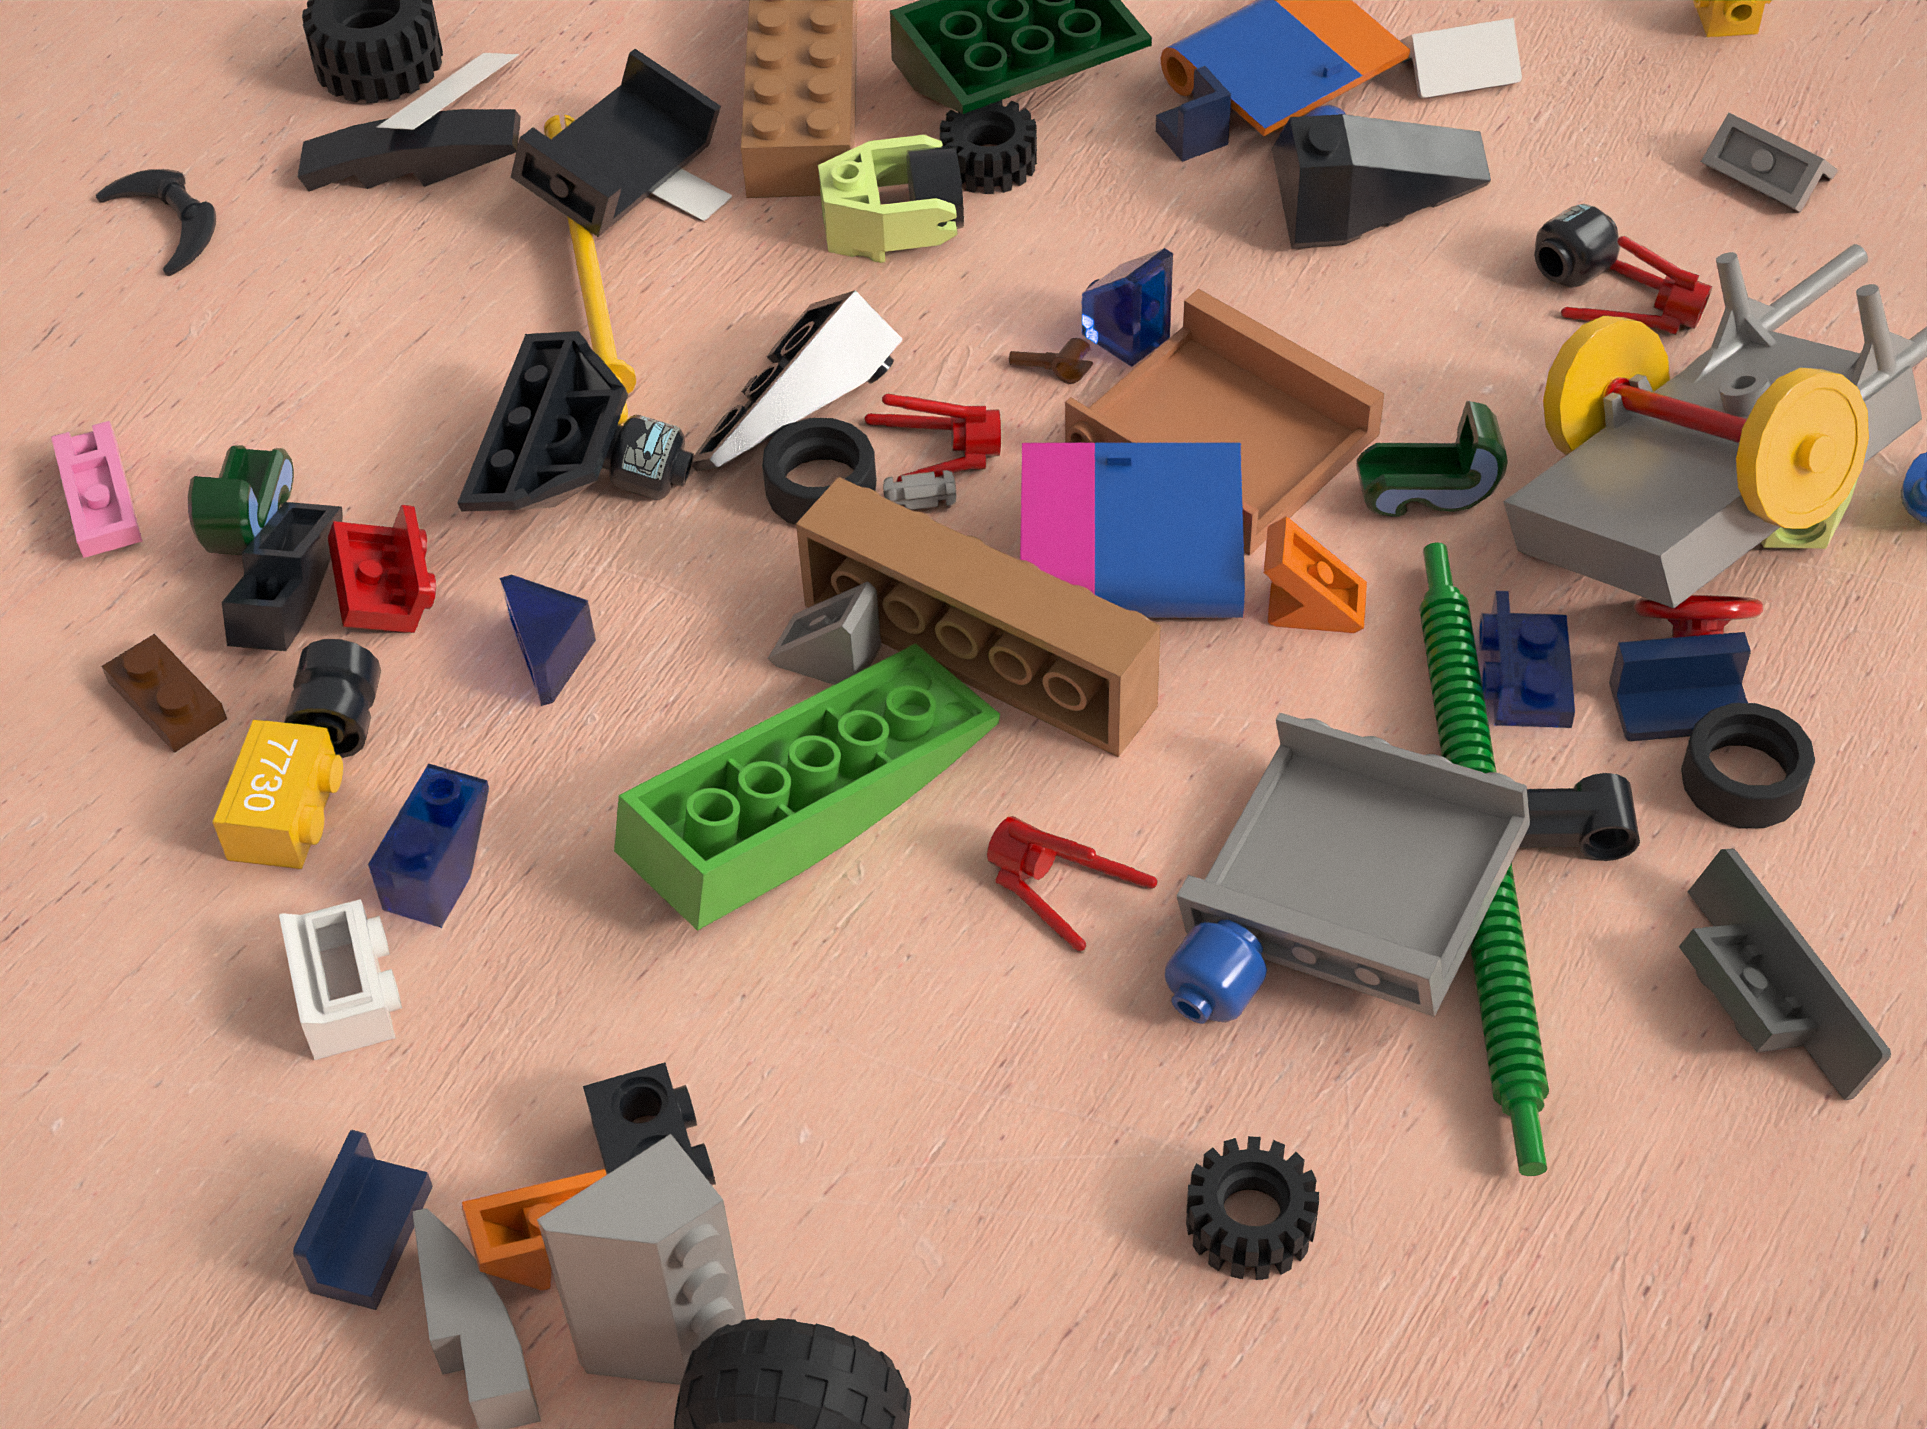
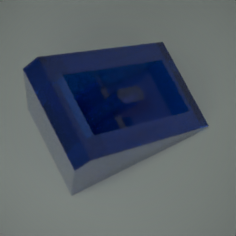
[500,574,596,706]

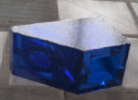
[368,763,489,928]

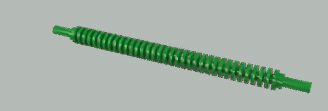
[1419,542,1549,1176]

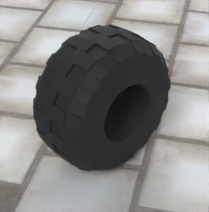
[674,1318,911,1429]

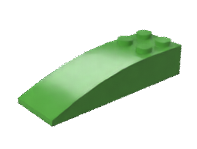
[614,643,1000,931]

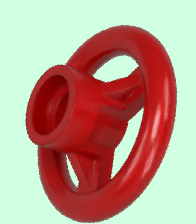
[1634,595,1764,638]

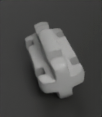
[883,470,956,510]

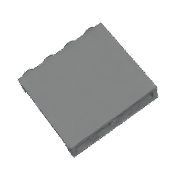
[1177,712,1530,1017]

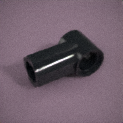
[1519,773,1640,861]

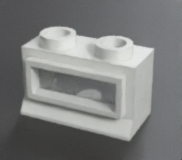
[279,899,402,1060]

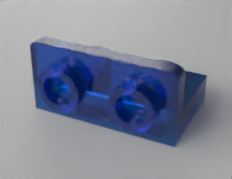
[1479,591,1575,728]

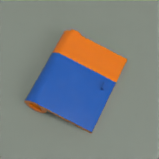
[1160,0,1410,136]

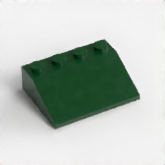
[890,0,1152,114]

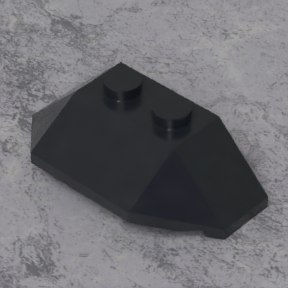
[457,331,628,512]

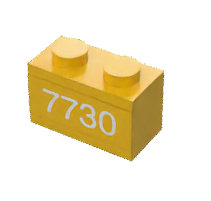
[212,720,343,869]

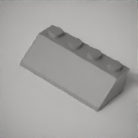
[537,1134,746,1385]

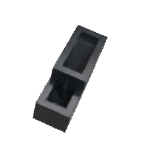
[222,502,343,651]

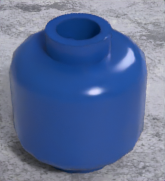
[1164,919,1267,1024]

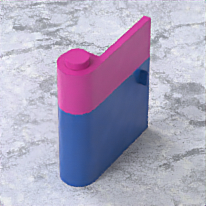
[1020,443,1245,618]

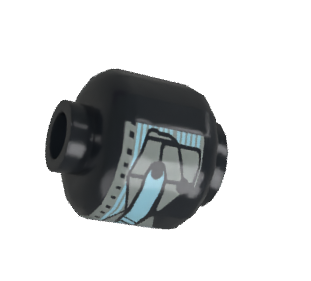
[1534,204,1620,288]
[602,415,694,500]

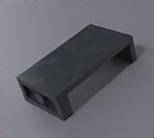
[511,48,721,237]

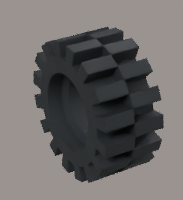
[940,100,1037,194]
[1186,1136,1319,1280]

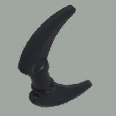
[96,169,216,276]

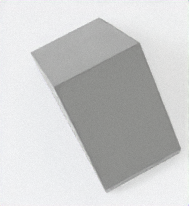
[768,582,881,685]

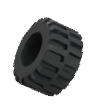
[302,0,443,103]

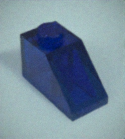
[1081,248,1173,367]

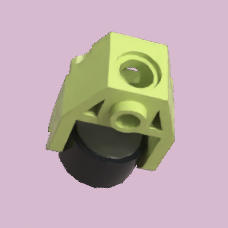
[818,135,964,263]

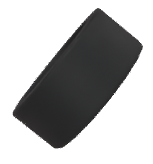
[762,418,877,525]
[1681,703,1815,828]

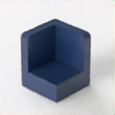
[1156,66,1231,162]

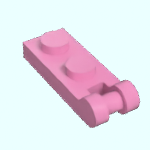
[51,421,143,558]

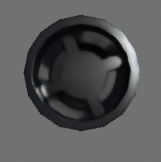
[284,639,381,758]

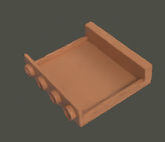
[1065,288,1384,555]

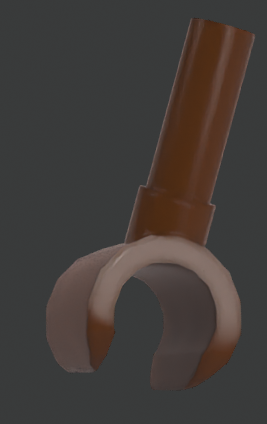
[1009,338,1093,384]

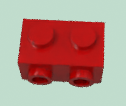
[327,505,436,633]

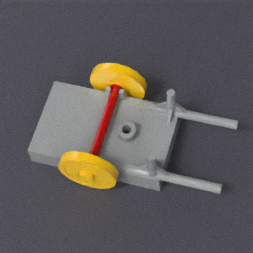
[1503,244,1927,608]

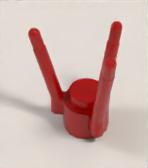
[1561,236,1712,335]
[864,393,1001,482]
[987,816,1158,952]

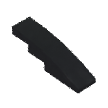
[297,109,521,192]

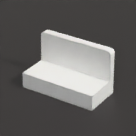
[1399,18,1522,99]

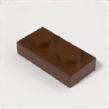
[102,634,227,753]

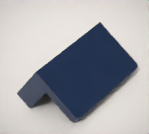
[1609,632,1751,741]
[293,1130,433,1310]

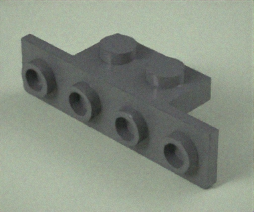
[1679,848,1891,1100]

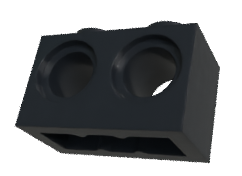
[583,1062,716,1185]

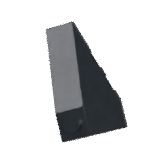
[1272,114,1491,249]

